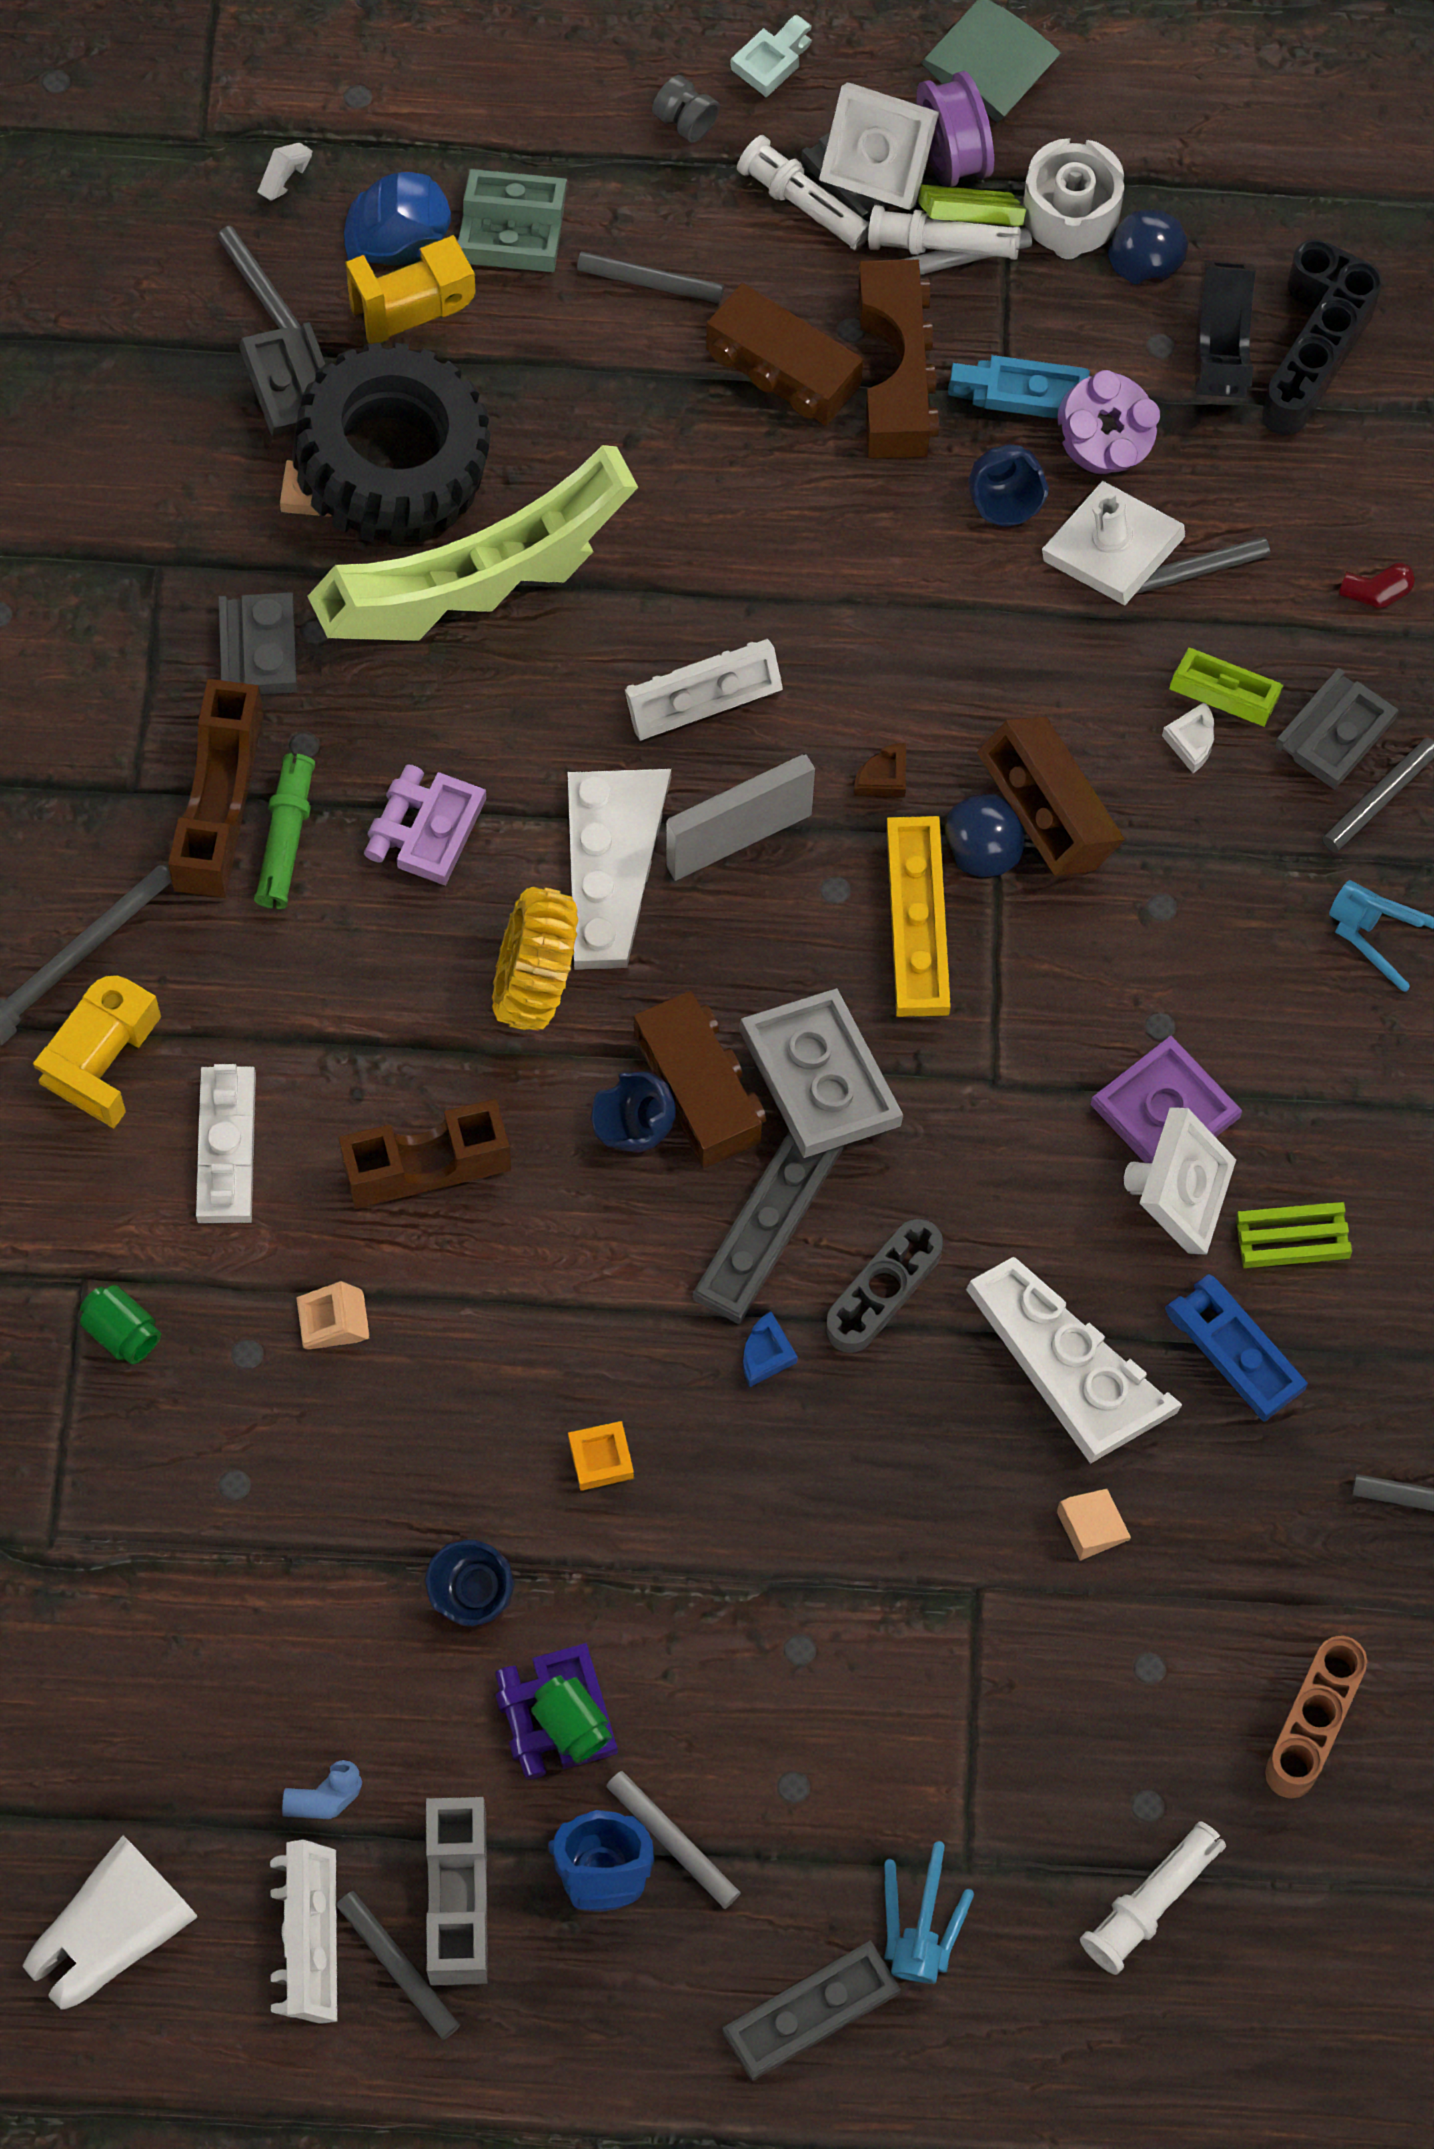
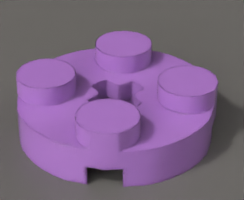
[1057,370,1160,474]

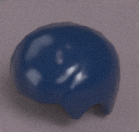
[1108,209,1189,284]
[968,444,1049,527]
[945,793,1025,877]
[590,1072,676,1152]
[424,1539,515,1627]

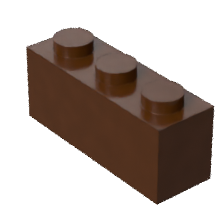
[706,282,863,426]
[977,717,1125,876]
[634,990,766,1169]

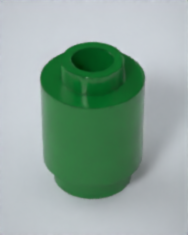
[80,1285,161,1365]
[531,1675,613,1764]

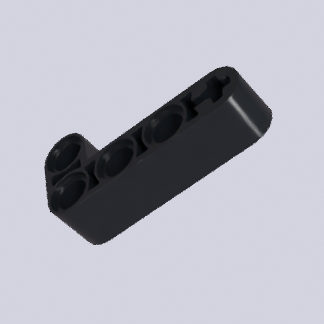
[1262,239,1382,435]

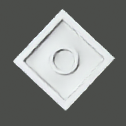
[819,82,939,210]
[1042,481,1185,605]
[1124,1107,1236,1255]

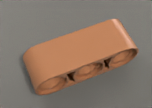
[1265,1636,1367,1798]

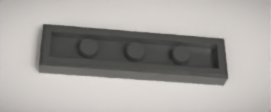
[693,1130,843,1324]

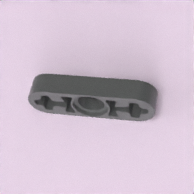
[826,1219,943,1353]

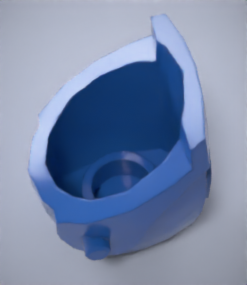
[344,172,451,265]
[548,1810,654,1912]

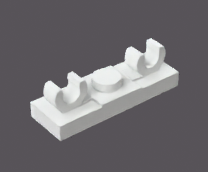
[625,639,783,741]
[196,1064,256,1223]
[271,1840,337,2024]

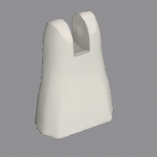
[22,1835,198,2010]

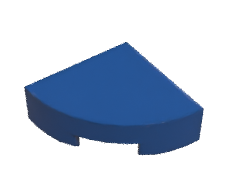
[743,1312,798,1387]

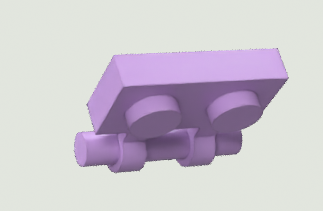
[364,765,486,886]

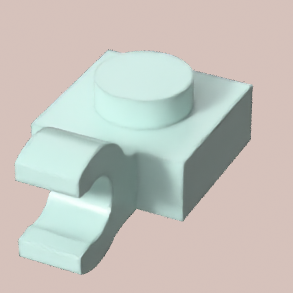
[731,15,812,97]

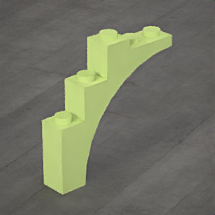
[307,445,638,641]

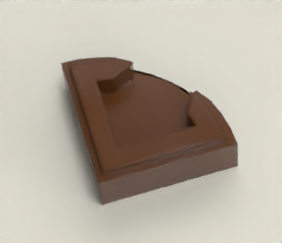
[853,743,906,797]

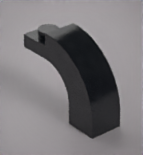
[1195,260,1256,398]

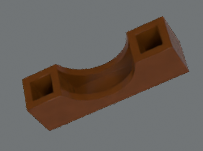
[858,259,939,459]
[168,678,264,898]

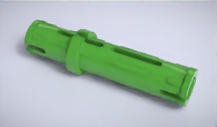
[254,753,315,909]

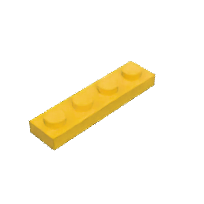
[886,816,950,1017]

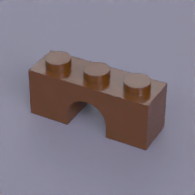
[338,1098,512,1209]

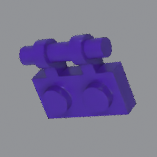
[495,1643,618,1780]

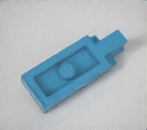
[948,355,1090,419]

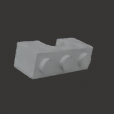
[426,1797,488,1985]

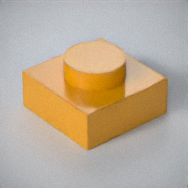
[568,1421,634,1491]

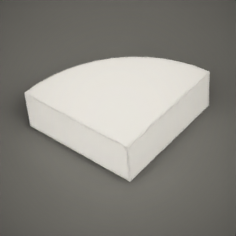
[257,143,312,200]
[1162,703,1214,773]

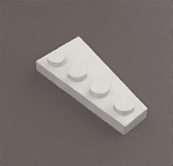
[568,769,671,970]
[966,1257,1182,1464]

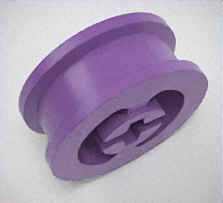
[917,71,994,187]

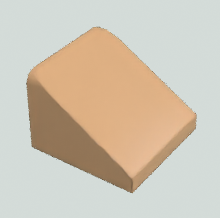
[296,1281,369,1350]
[1057,1489,1131,1561]

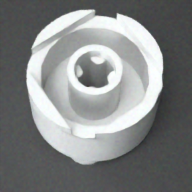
[1023,138,1124,259]

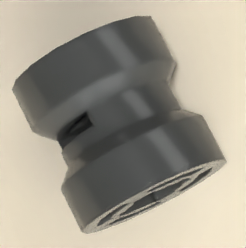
[652,75,720,143]

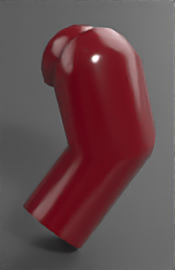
[1339,562,1415,608]

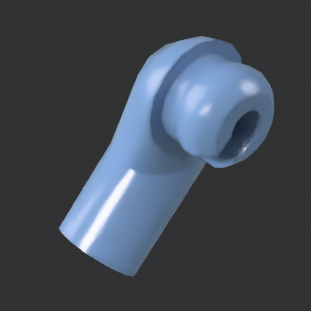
[282,1760,362,1819]

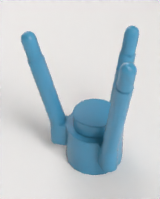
[1329,880,1434,992]
[884,1841,974,1983]

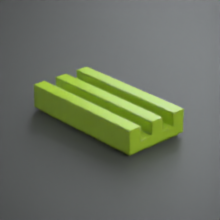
[917,185,1026,227]
[1169,648,1283,727]
[1235,1202,1352,1268]

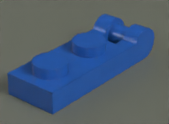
[1165,1274,1308,1422]

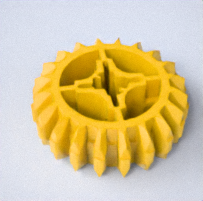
[492,887,579,1031]

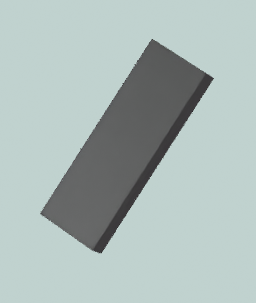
[722,1940,901,2082]

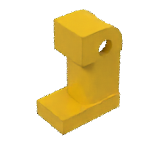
[345,235,476,344]
[33,976,161,1129]

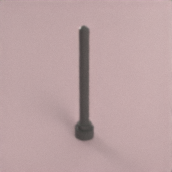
[0,865,172,1047]

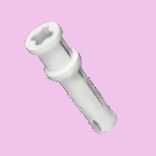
[737,135,870,251]
[868,205,1021,260]
[1080,1822,1226,1975]

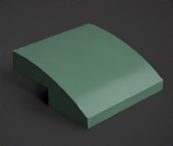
[921,0,1061,123]
[458,169,567,272]

